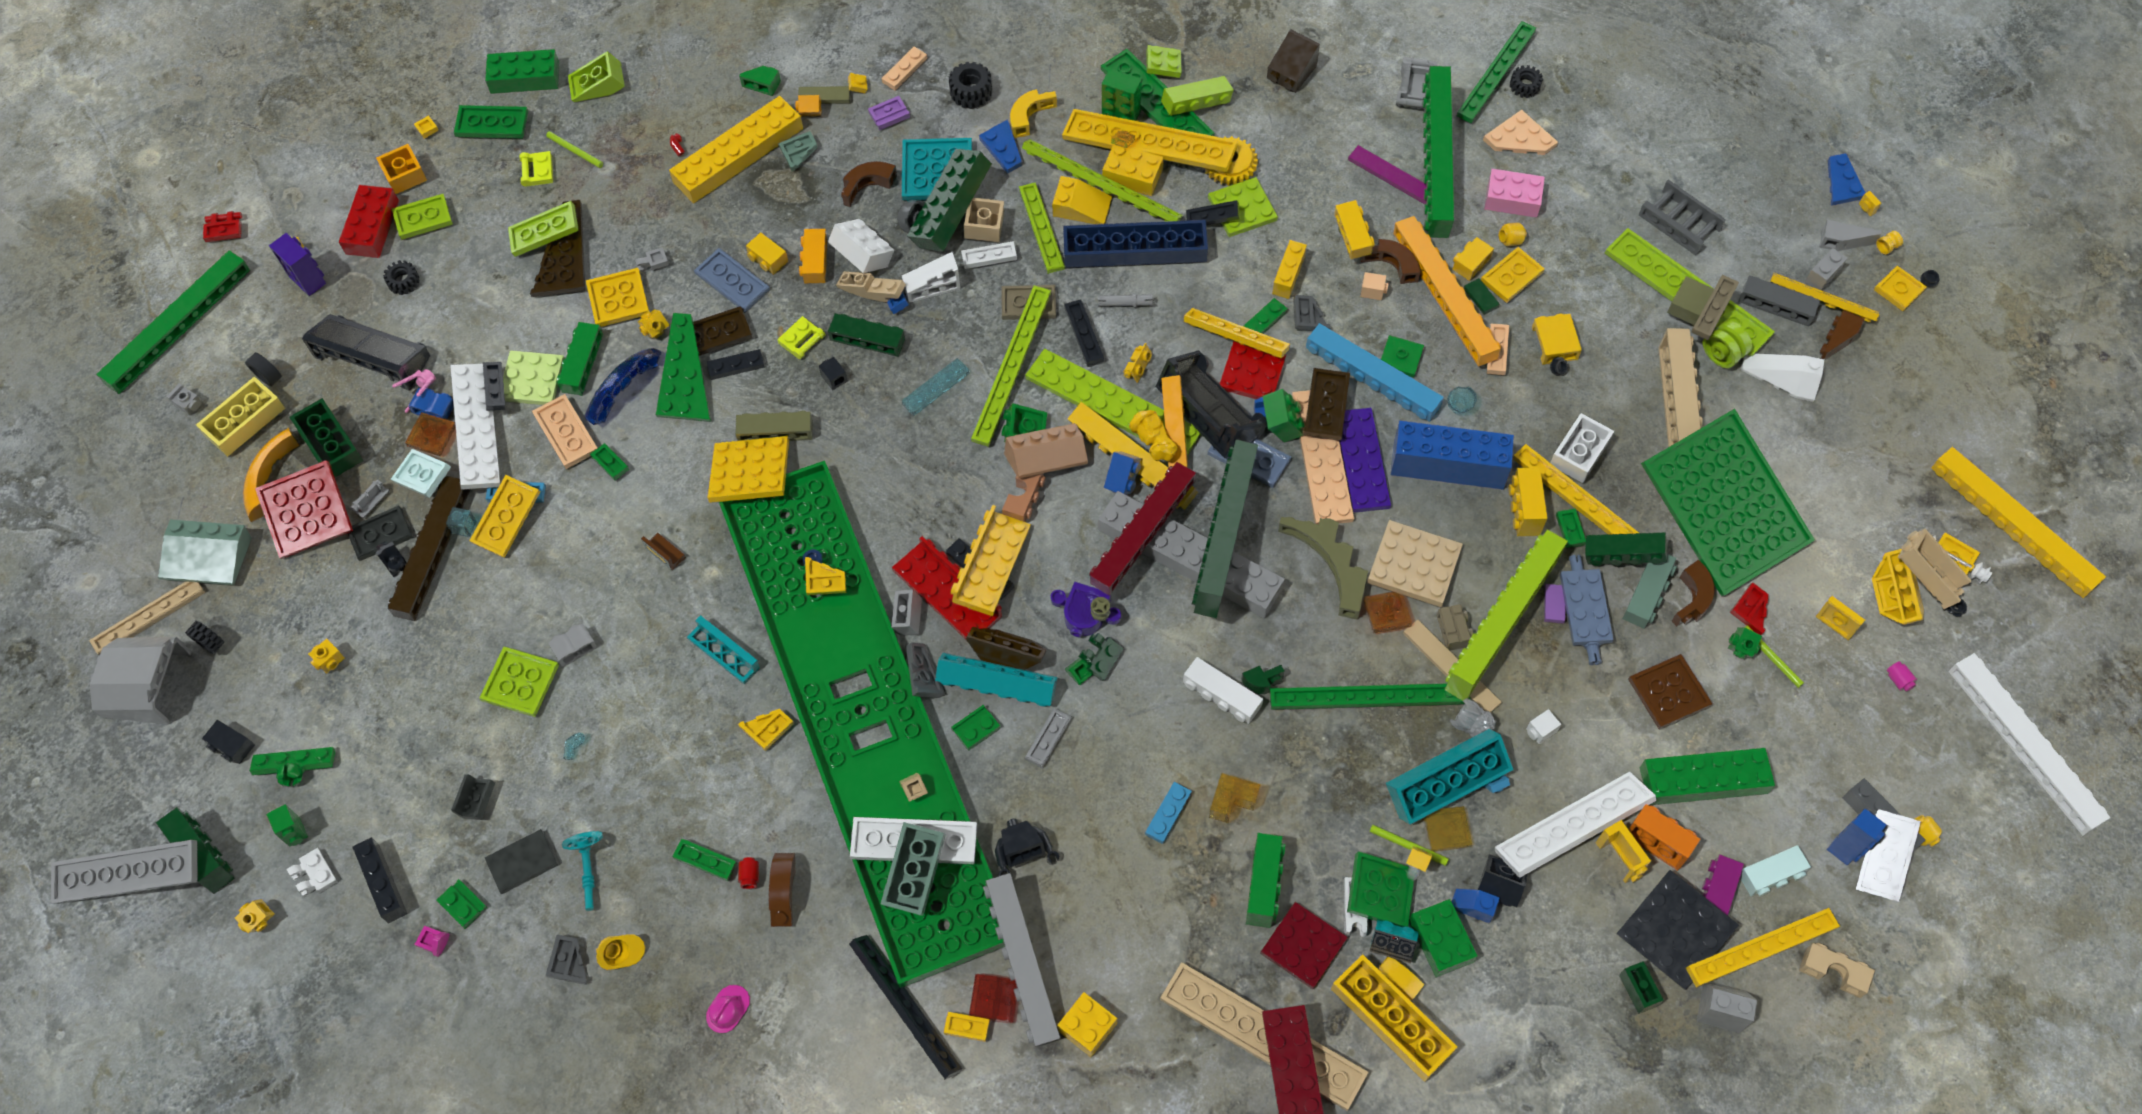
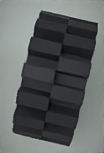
[1510,65,1543,98]
[383,260,420,295]
[185,620,225,654]

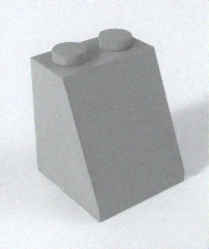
[1697,982,1757,1033]

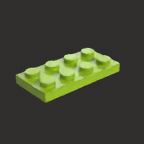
[508,201,578,257]

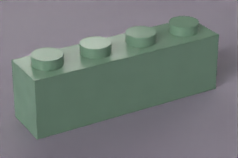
[1622,554,1677,628]

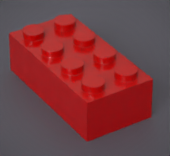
[339,185,399,258]

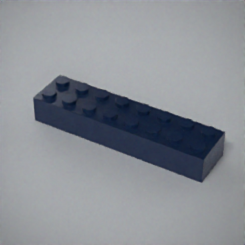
[1063,220,1208,268]

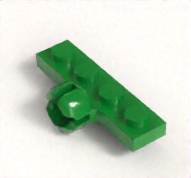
[249,747,335,787]

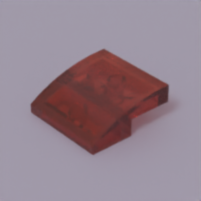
[969,974,1017,1024]

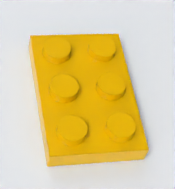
[1481,247,1545,303]

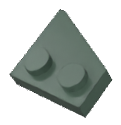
[778,131,818,172]

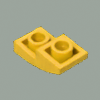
[1378,957,1424,1000]

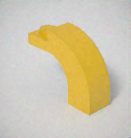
[1010,89,1057,138]

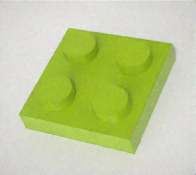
[1146,45,1181,78]

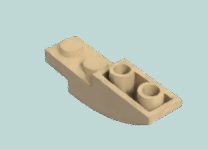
[836,271,906,302]

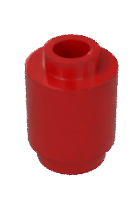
[738,857,759,889]

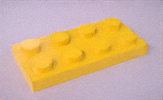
[469,475,540,558]

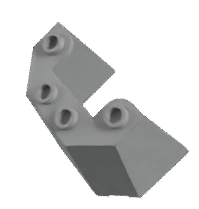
[90,637,192,725]

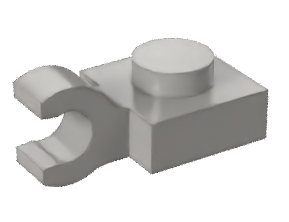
[635,247,669,272]

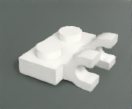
[286,848,338,897]

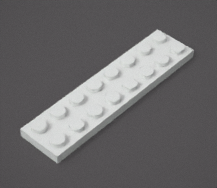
[450,364,500,489]
[1495,772,1656,878]

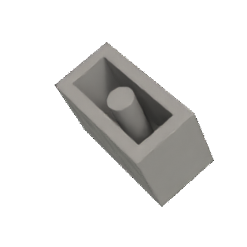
[1805,248,1848,290]
[892,590,922,635]

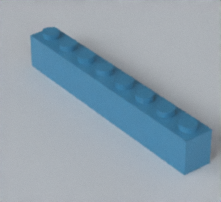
[1306,323,1444,422]

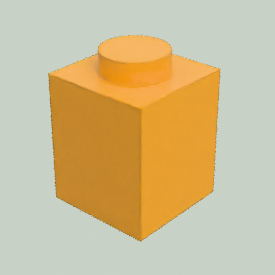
[795,95,821,116]

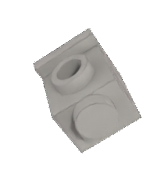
[167,383,203,416]

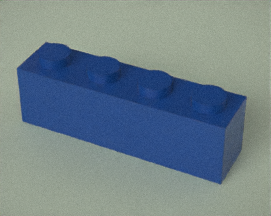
[1826,808,1887,865]

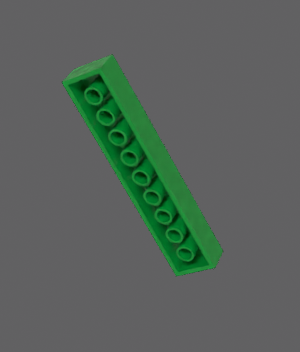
[1422,66,1454,238]

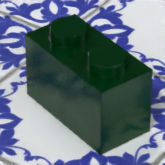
[1619,961,1664,1014]

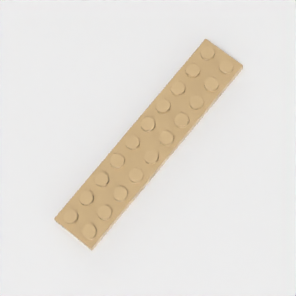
[1160,962,1368,1111]

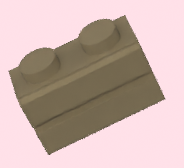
[1436,604,1473,651]

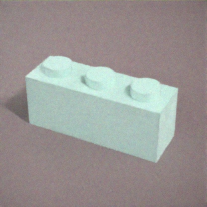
[1740,845,1811,896]

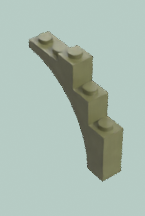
[1278,517,1368,620]

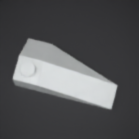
[1741,354,1824,402]

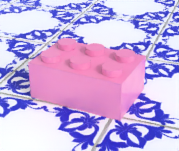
[1484,169,1545,218]

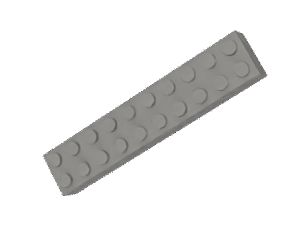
[1098,491,1285,618]

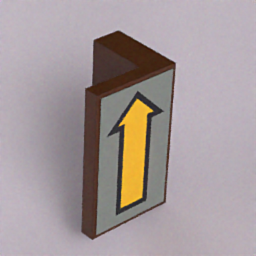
[641,533,686,571]

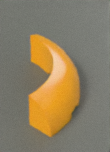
[243,428,299,522]

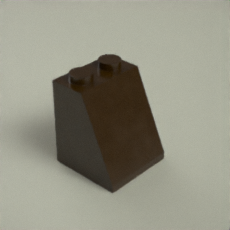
[1267,29,1320,93]

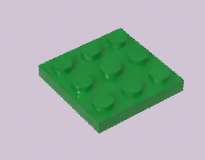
[1347,851,1415,927]

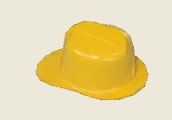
[596,934,645,970]

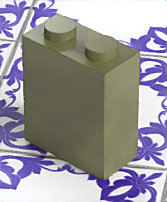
[1667,276,1714,325]

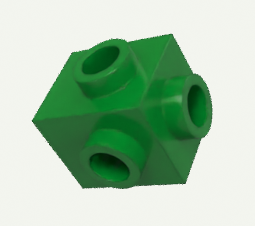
[1728,627,1762,659]

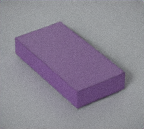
[1544,584,1565,624]

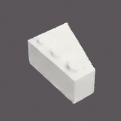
[902,252,960,303]

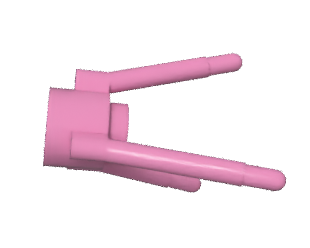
[392,369,436,413]

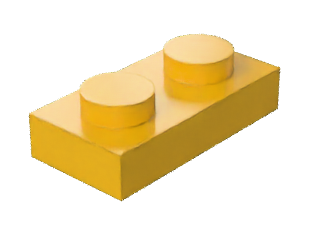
[943,1012,990,1042]

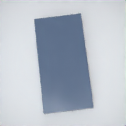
[694,248,770,312]
[1207,424,1291,488]

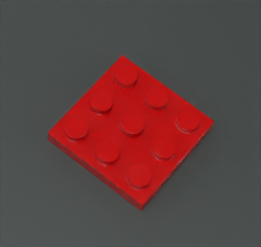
[1220,341,1287,399]

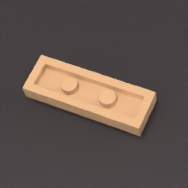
[882,47,927,91]
[1487,324,1509,375]

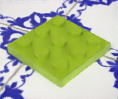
[1208,177,1278,237]
[479,647,559,717]

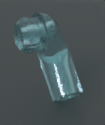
[563,732,585,760]

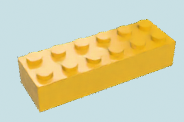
[1331,954,1457,1082]

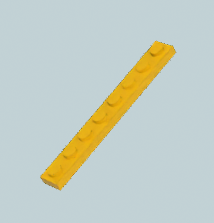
[1512,444,1639,534]
[1686,908,1840,988]

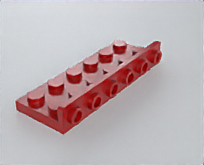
[892,536,1002,639]

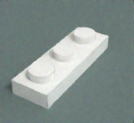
[961,241,1017,269]

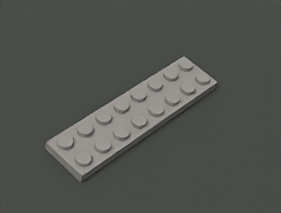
[51,840,197,904]

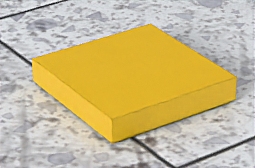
[1874,266,1927,311]
[1816,596,1865,640]

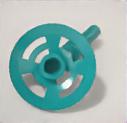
[562,831,603,911]

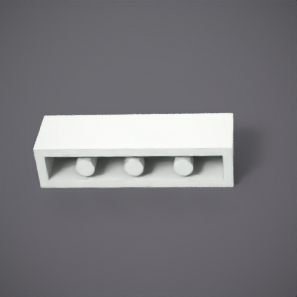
[1183,657,1263,724]

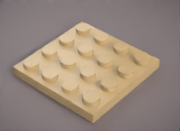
[1367,520,1462,607]

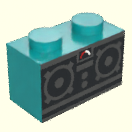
[1370,920,1418,963]

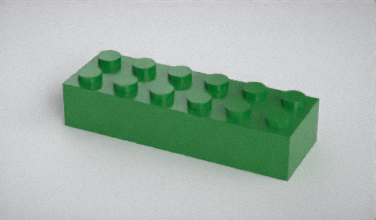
[1639,748,1775,806]

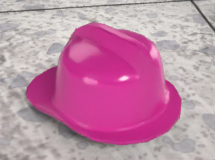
[706,985,750,1033]

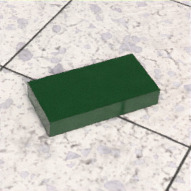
[1464,278,1500,315]

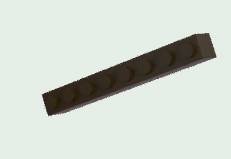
[388,476,471,621]

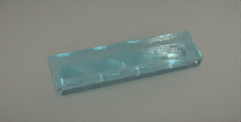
[902,358,970,416]

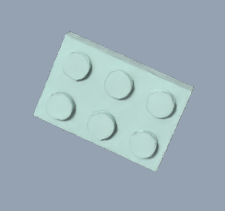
[391,449,451,498]

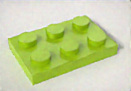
[392,194,453,240]

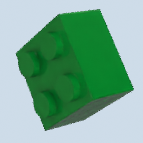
[1262,389,1305,443]

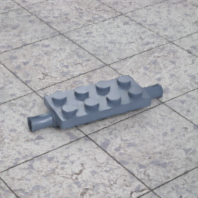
[1560,555,1613,665]

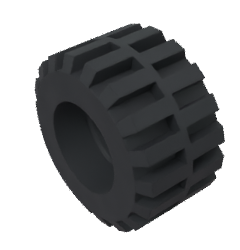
[949,62,992,109]

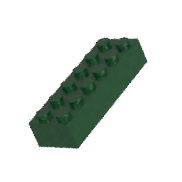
[907,149,992,252]

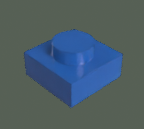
[887,292,909,314]

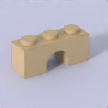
[1799,943,1875,998]

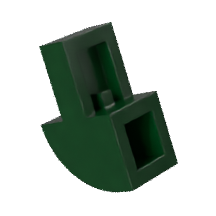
[1241,665,1285,694]

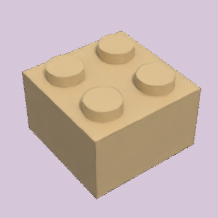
[964,198,1004,242]

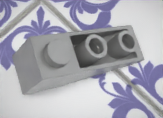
[1819,220,1882,251]

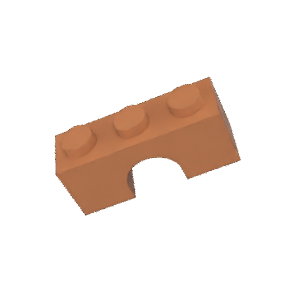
[1002,473,1046,522]

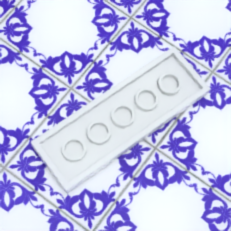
[850,817,977,864]

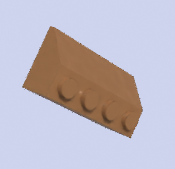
[1004,423,1088,479]

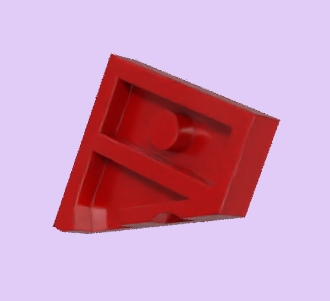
[1730,582,1769,635]

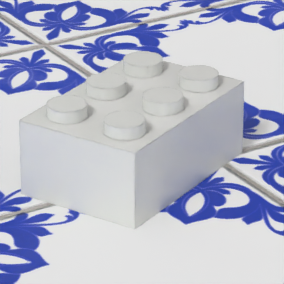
[828,219,894,273]
[1550,413,1614,483]

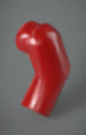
[670,133,685,157]

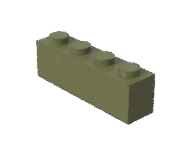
[735,411,813,441]

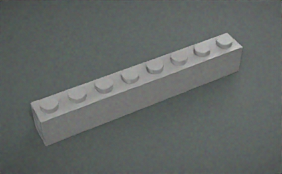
[983,873,1060,1047]

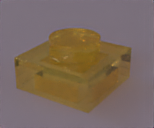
[1111,131,1135,148]

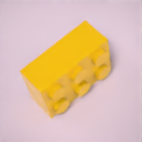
[1102,143,1163,196]
[1508,467,1547,536]

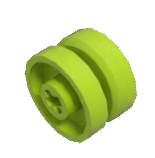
[1703,320,1752,368]

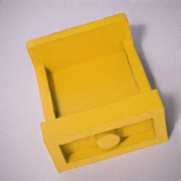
[1532,313,1582,365]
[1595,820,1651,883]

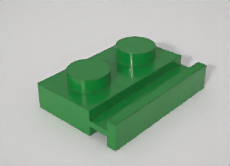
[951,705,1001,751]
[436,879,488,929]

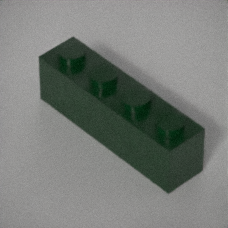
[828,313,905,357]
[1585,532,1668,566]

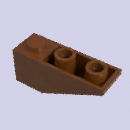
[1819,310,1864,360]

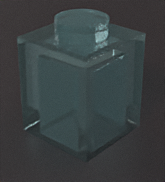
[446,507,477,537]

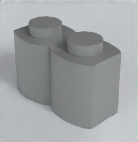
[548,624,596,666]

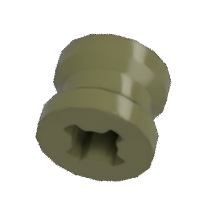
[1091,597,1110,621]

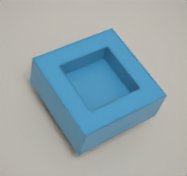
[1484,775,1510,793]

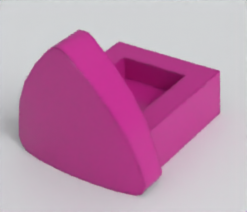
[414,926,450,957]

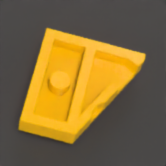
[805,557,846,595]
[738,709,794,751]

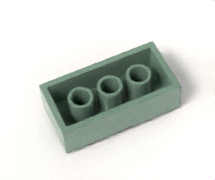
[881,822,946,916]

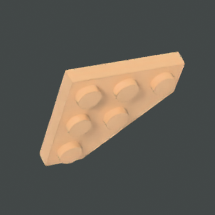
[1483,110,1558,155]

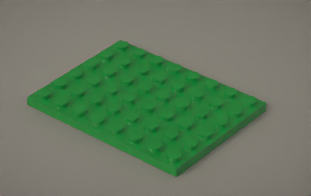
[1641,409,1815,597]

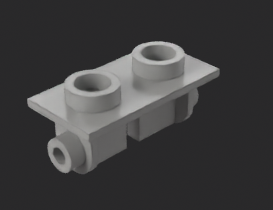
[350,480,390,518]

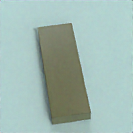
[798,86,850,104]

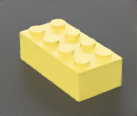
[196,377,286,457]

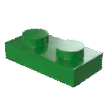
[590,443,629,481]
[1556,508,1586,549]

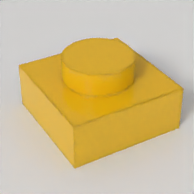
[848,73,867,93]
[414,115,439,139]
[1859,191,1881,216]

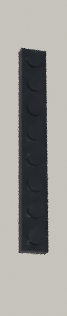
[849,935,962,1080]

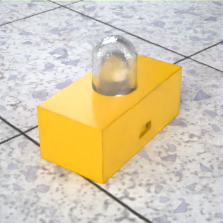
[1406,846,1432,880]

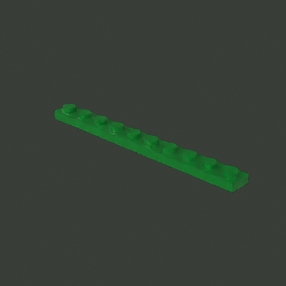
[1270,683,1471,710]

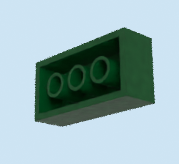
[289,398,364,477]
[155,807,235,894]

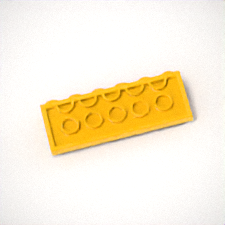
[951,505,1031,616]

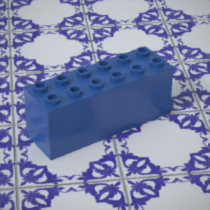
[1390,420,1514,490]

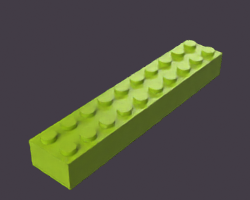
[1445,529,1568,701]

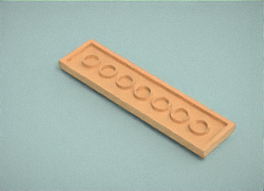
[1292,390,1354,525]

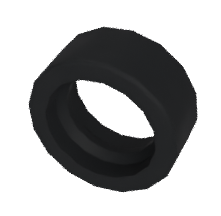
[245,352,282,387]

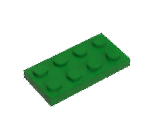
[453,105,528,139]

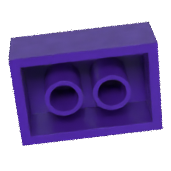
[269,233,326,296]

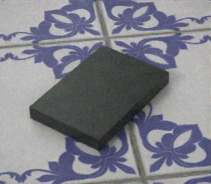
[347,505,414,561]
[485,829,558,894]

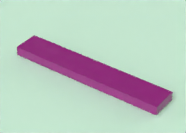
[1348,145,1426,204]

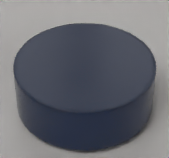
[803,549,823,565]

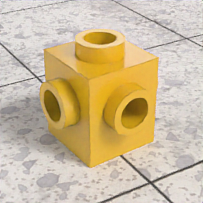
[638,309,670,338]
[308,638,345,674]
[235,899,275,933]

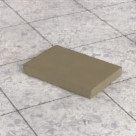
[1002,285,1056,320]

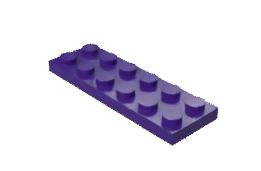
[1339,408,1391,513]

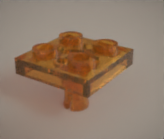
[405,412,456,456]
[1363,592,1412,634]

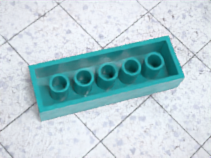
[1386,729,1514,825]

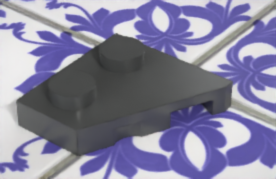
[1293,295,1331,331]
[546,935,587,985]

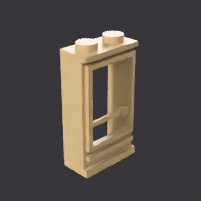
[1898,528,1971,609]

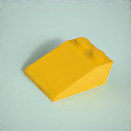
[1052,176,1112,224]

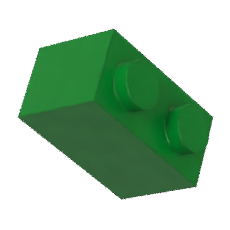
[266,804,308,847]

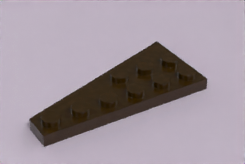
[530,200,585,297]

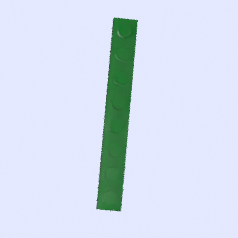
[1456,21,1536,124]

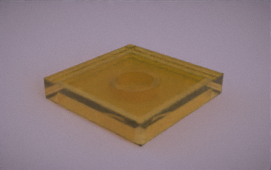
[1424,806,1472,852]

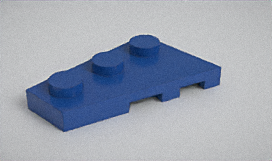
[979,119,1022,174]
[1828,153,1865,206]

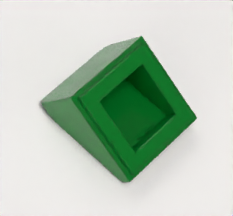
[1065,658,1093,685]

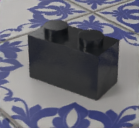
[202,720,255,764]

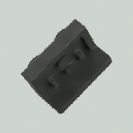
[451,774,496,820]

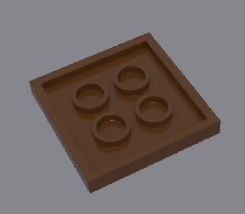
[1628,654,1712,730]

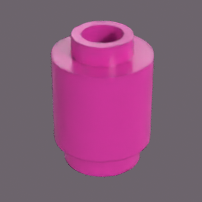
[1887,661,1917,692]

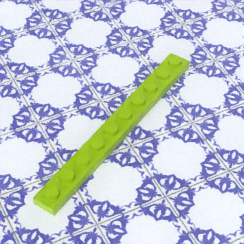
[1022,139,1183,221]
[971,285,1051,447]

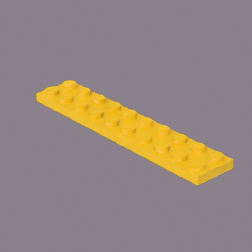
[1062,109,1238,172]

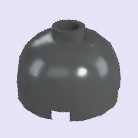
[897,200,926,234]

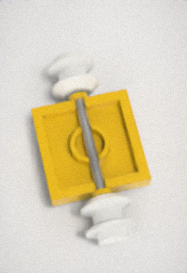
[1927,533,1992,584]

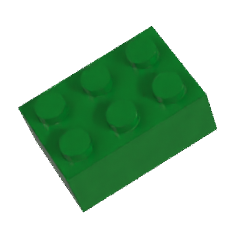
[1102,68,1142,121]
[1409,899,1478,978]

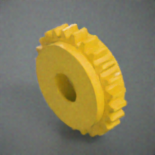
[1205,136,1258,186]

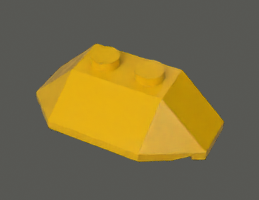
[1871,549,1924,625]

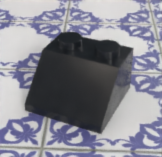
[1478,854,1528,908]

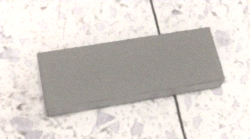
[1025,708,1071,769]

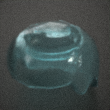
[1447,386,1477,414]

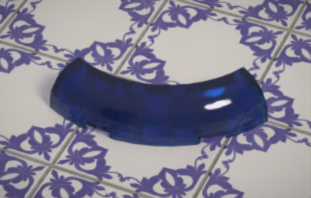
[585,348,662,425]

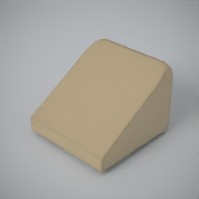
[899,773,928,802]

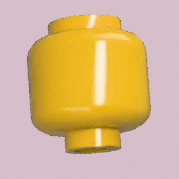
[1498,222,1527,247]
[1915,815,1942,847]

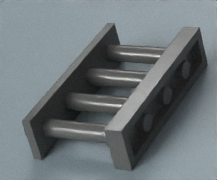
[1639,179,1726,256]

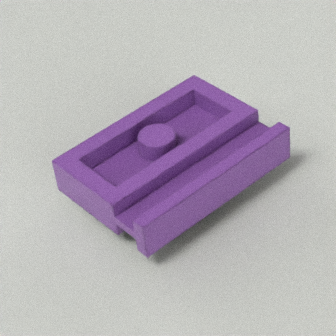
[868,96,910,130]

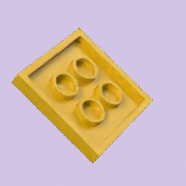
[586,268,649,327]

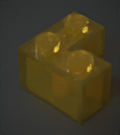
[1209,773,1261,823]

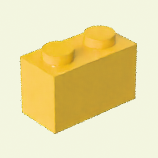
[746,232,788,275]
[1452,237,1494,281]

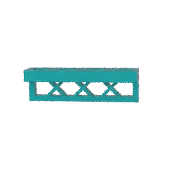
[687,615,760,684]

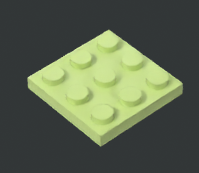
[503,351,565,405]

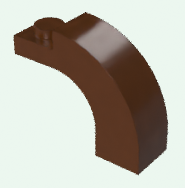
[841,161,897,207]
[1360,239,1420,284]
[1672,559,1714,627]
[769,853,796,927]

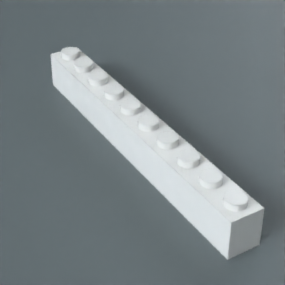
[1948,653,2110,836]

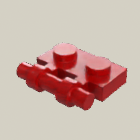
[203,211,242,242]

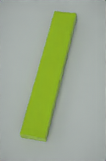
[1019,182,1065,274]

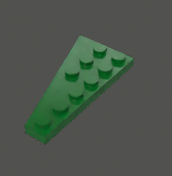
[655,313,711,422]

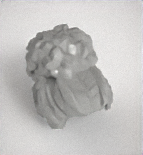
[1450,698,1496,737]

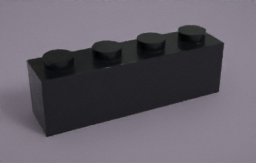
[352,837,408,924]

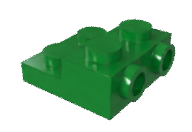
[1001,403,1047,442]

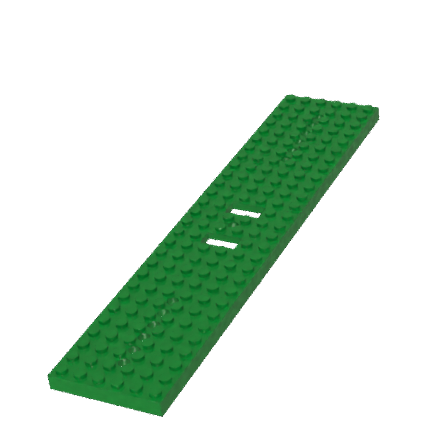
[719,460,1005,987]

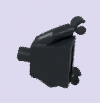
[995,818,1060,877]

